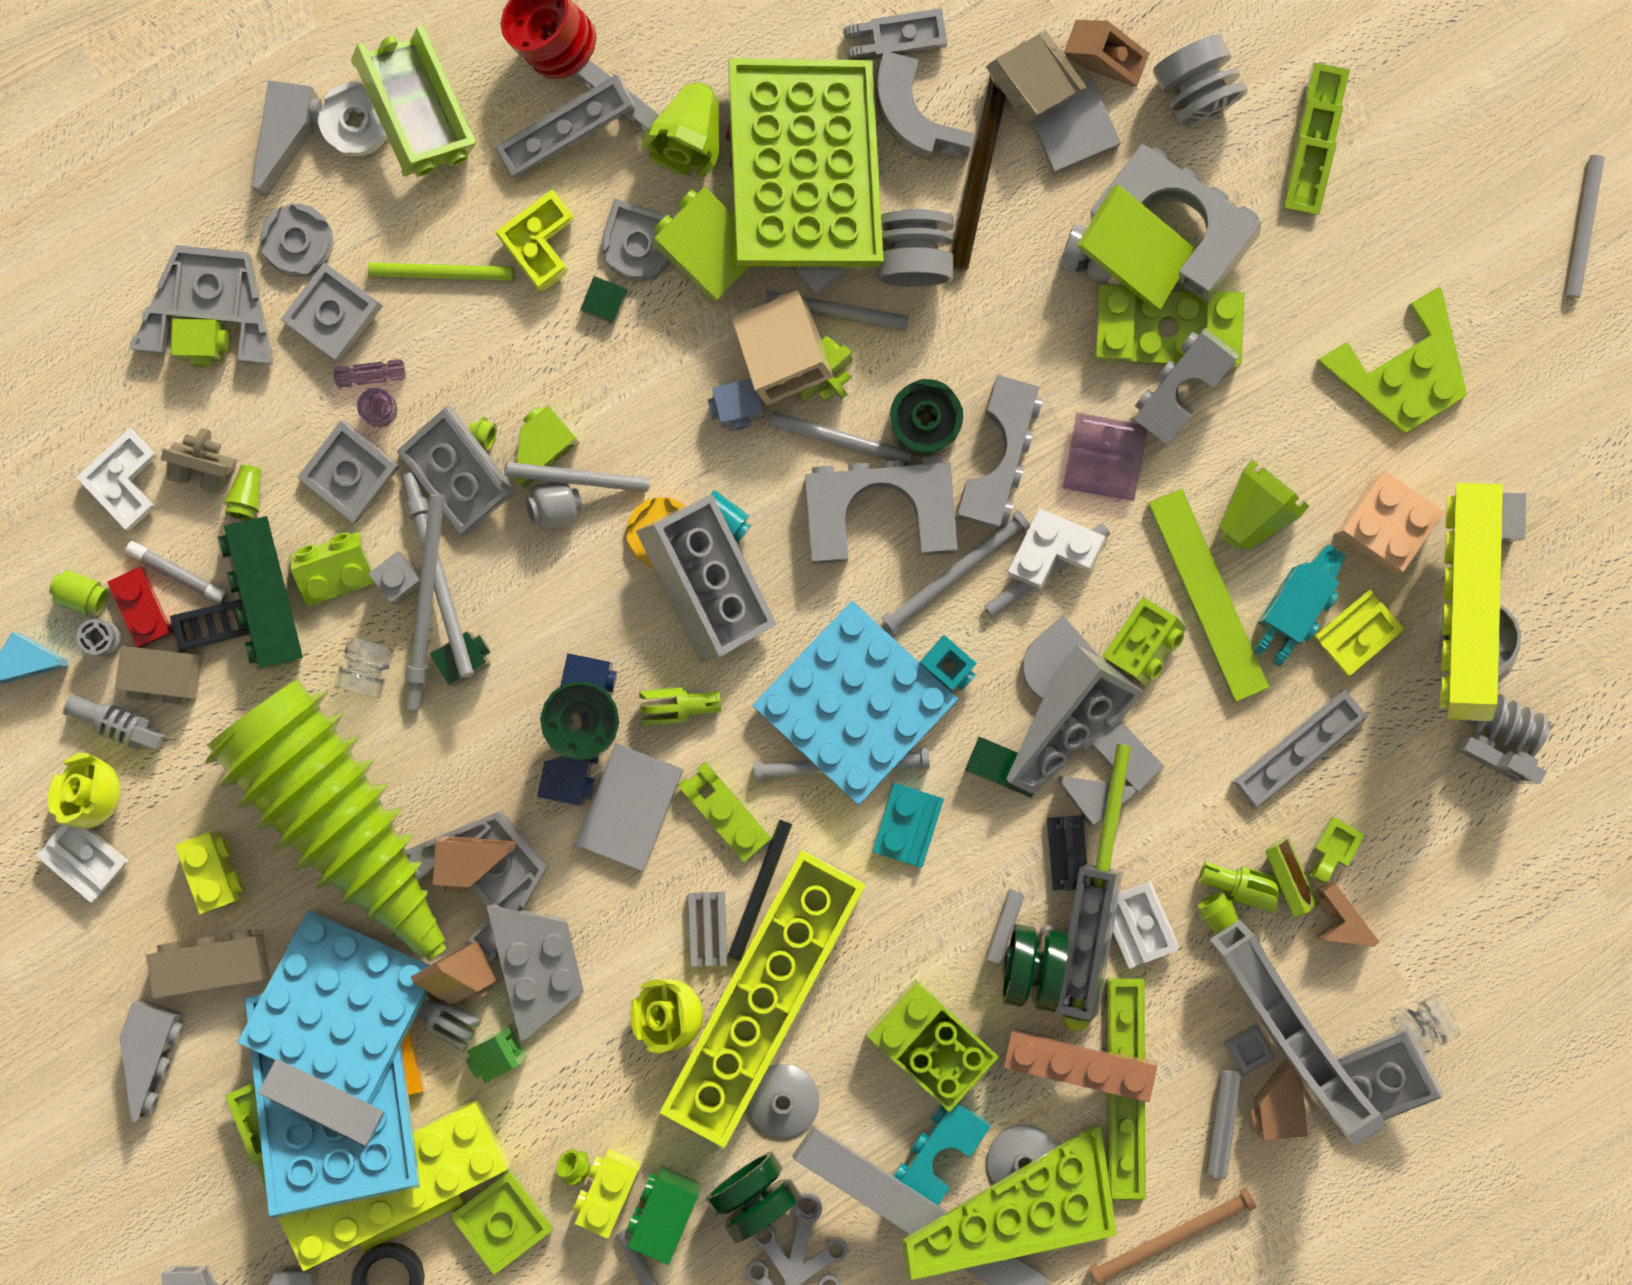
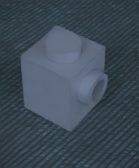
[708,378,764,431]

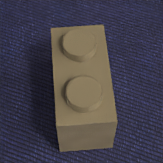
[115,646,202,705]

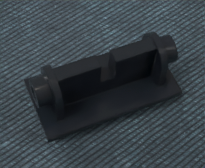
[1047,815,1087,891]

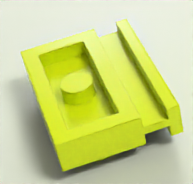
[1313,589,1405,677]

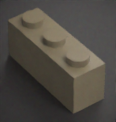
[146,929,270,999]

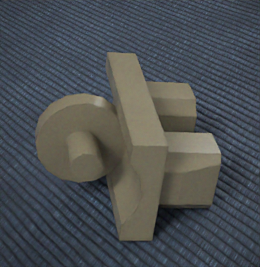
[161,428,237,493]

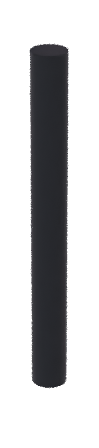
[727,819,793,961]

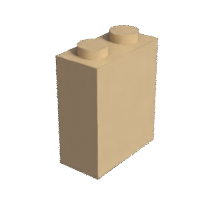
[732,290,833,405]

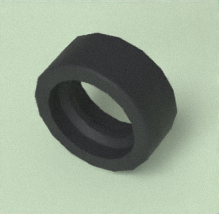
[351,1242,425,1285]

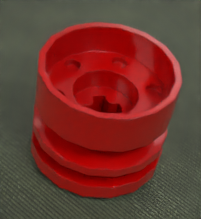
[500,0,597,79]

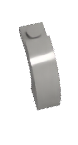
[877,51,974,160]

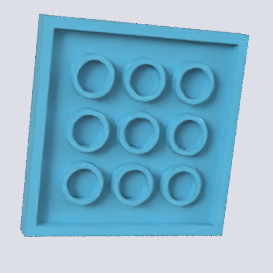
[752,601,958,806]
[237,910,431,1105]

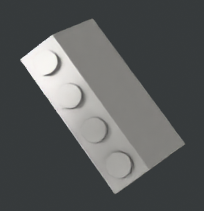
[636,494,777,661]

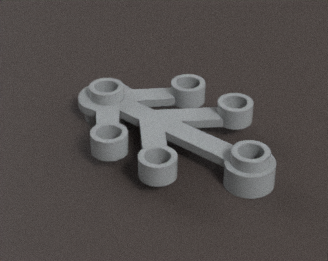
[746,1191,847,1285]

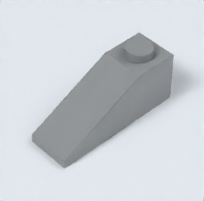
[252,80,322,196]

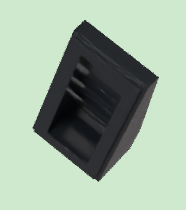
[169,600,248,653]

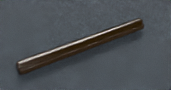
[952,75,1006,271]

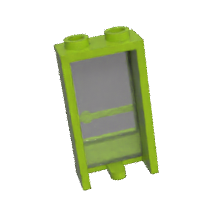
[350,26,476,177]

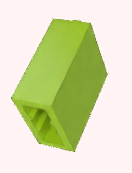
[651,186,750,304]

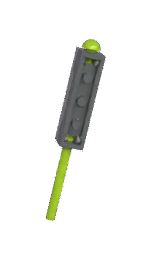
[1055,743,1131,1032]

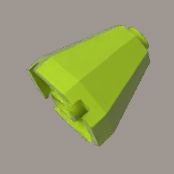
[640,82,719,177]
[1219,459,1310,550]

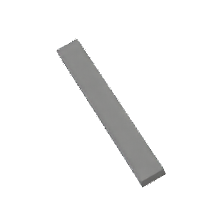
[792,1125,1050,1285]

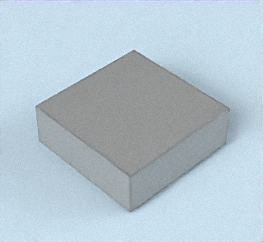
[1224,1024,1275,1076]

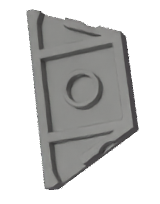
[487,904,584,1041]

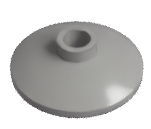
[747,1064,819,1138]
[987,1125,1057,1184]

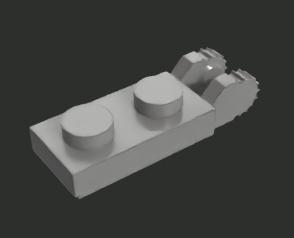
[843,8,948,60]

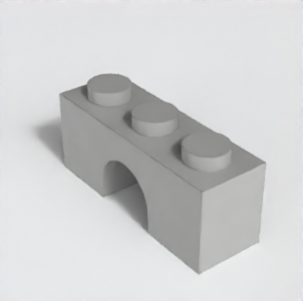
[1134,328,1239,445]

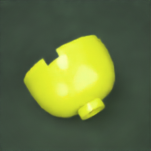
[47,753,121,828]
[630,978,703,1053]

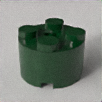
[889,379,963,457]

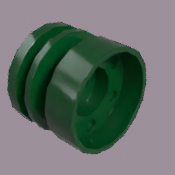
[540,681,619,761]

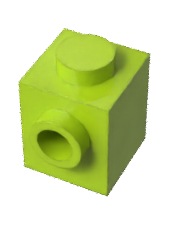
[171,319,229,367]

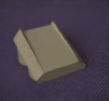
[985,31,1087,124]

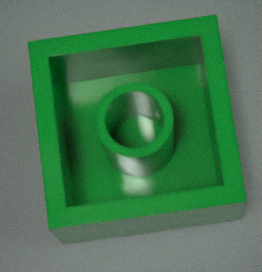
[625,1166,702,1265]

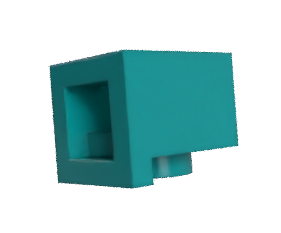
[919,635,977,692]

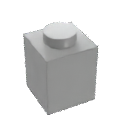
[368,551,420,605]

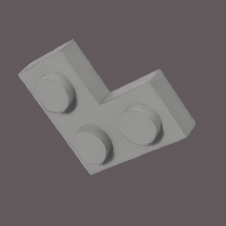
[1455,734,1547,784]

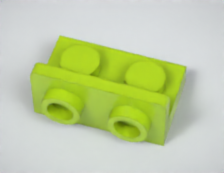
[1102,597,1186,687]

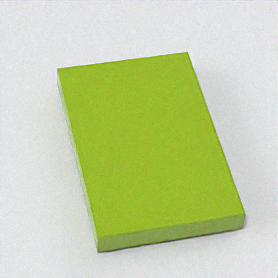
[1076,185,1195,310]

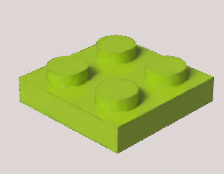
[450,1169,554,1275]

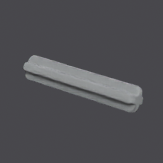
[1206,1069,1241,1179]

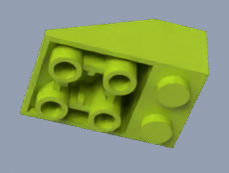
[866,978,999,1112]

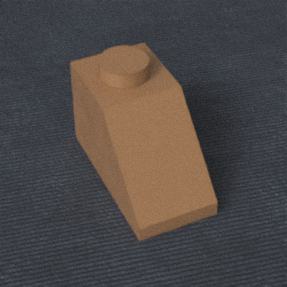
[1064,19,1150,86]
[433,836,517,893]
[411,941,497,1005]
[1249,1059,1308,1141]

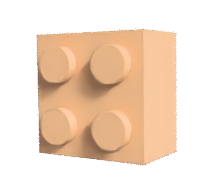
[1334,470,1445,575]

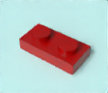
[107,567,173,648]

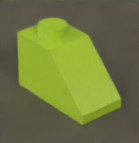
[516,405,580,489]

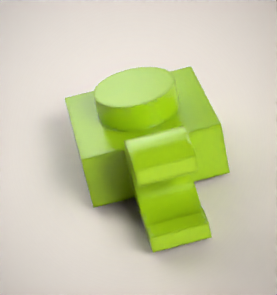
[1309,816,1365,883]

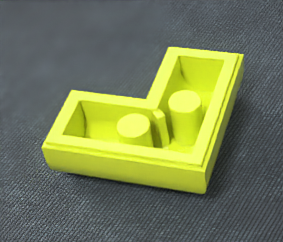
[495,189,575,292]

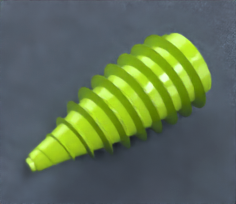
[205,679,447,961]

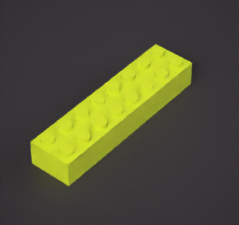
[659,849,866,1148]

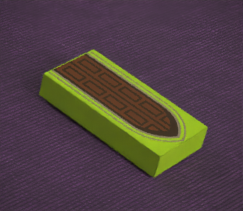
[1265,837,1318,917]

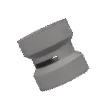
[76,619,123,657]

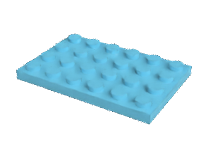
[245,994,421,1218]

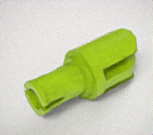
[639,687,721,726]
[1198,861,1280,913]

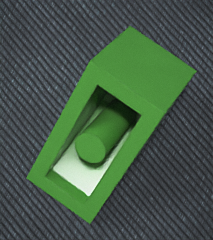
[466,1025,527,1083]

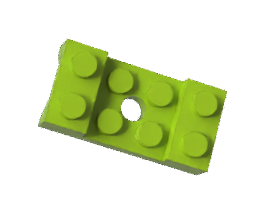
[1093,285,1245,369]

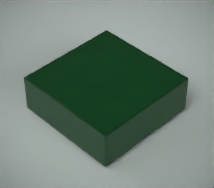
[580,276,628,324]

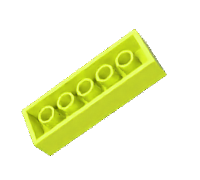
[1440,483,1503,721]
[278,1098,510,1271]

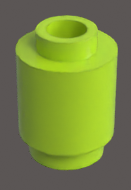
[49,570,108,616]

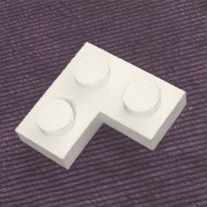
[76,428,158,531]
[1008,508,1106,590]

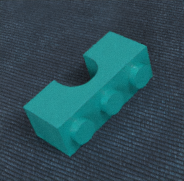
[892,1102,991,1205]

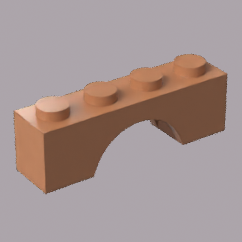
[1004,1028,1158,1103]

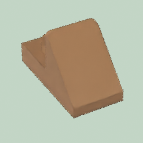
[1316,882,1380,947]

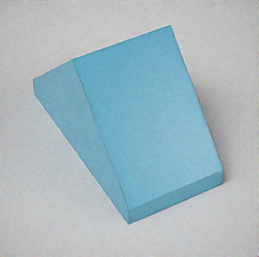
[0,632,69,685]

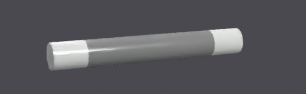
[125,541,228,604]

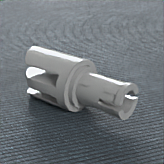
[416,997,482,1053]

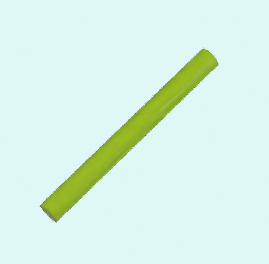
[368,262,514,281]

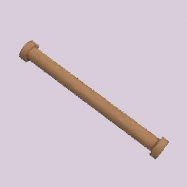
[1089,1188,1256,1285]

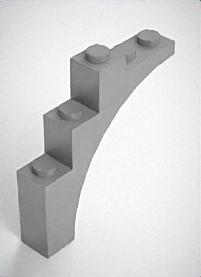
[1209,920,1386,1146]

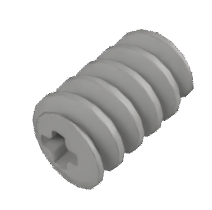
[1467,694,1551,757]

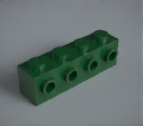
[217,516,303,671]

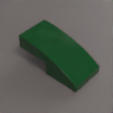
[965,736,1034,798]

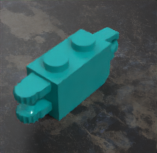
[1254,544,1346,667]

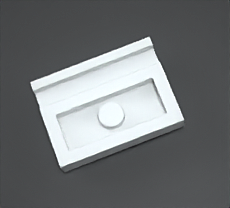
[35,824,129,903]
[1113,880,1180,969]

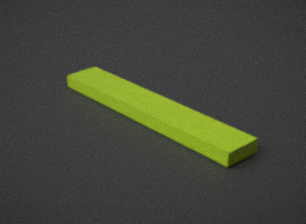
[1147,488,1270,702]
[1107,978,1146,1200]

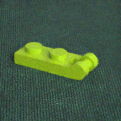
[678,761,772,862]

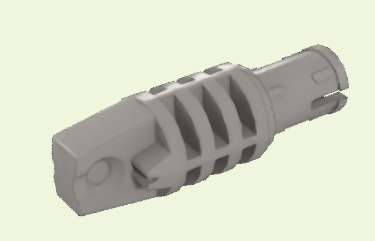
[63,693,166,750]

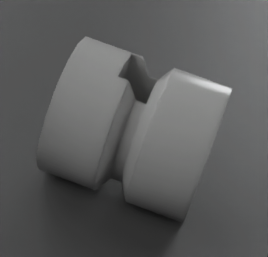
[1059,223,1111,284]

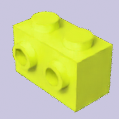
[174,831,244,914]
[572,1148,641,1239]

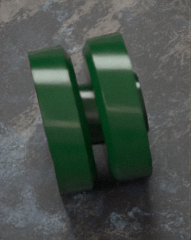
[1002,924,1068,1012]
[706,1151,801,1243]

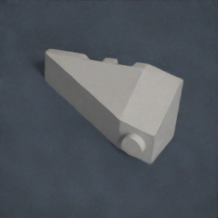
[1006,645,1144,793]

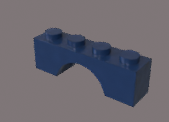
[537,653,618,806]

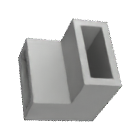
[1502,493,1526,543]

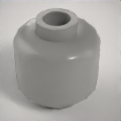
[526,482,582,531]

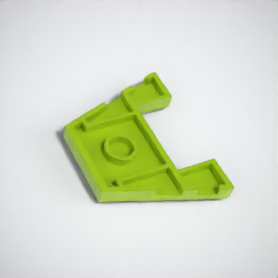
[1317,286,1467,434]

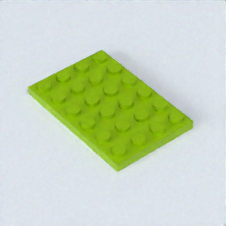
[728,58,884,267]

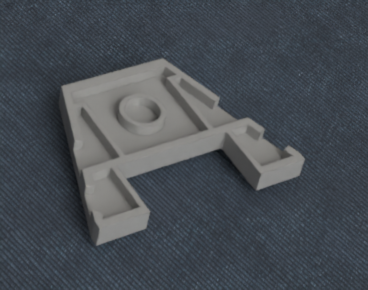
[129,245,273,365]
[405,810,549,964]

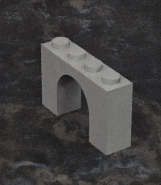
[1090,143,1262,303]
[805,457,958,564]

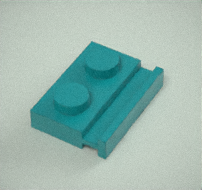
[872,782,944,868]

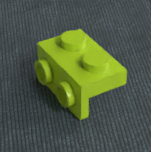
[291,532,375,607]

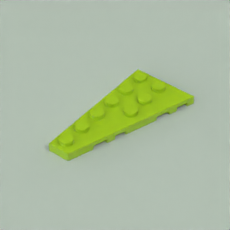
[901,1124,1117,1280]

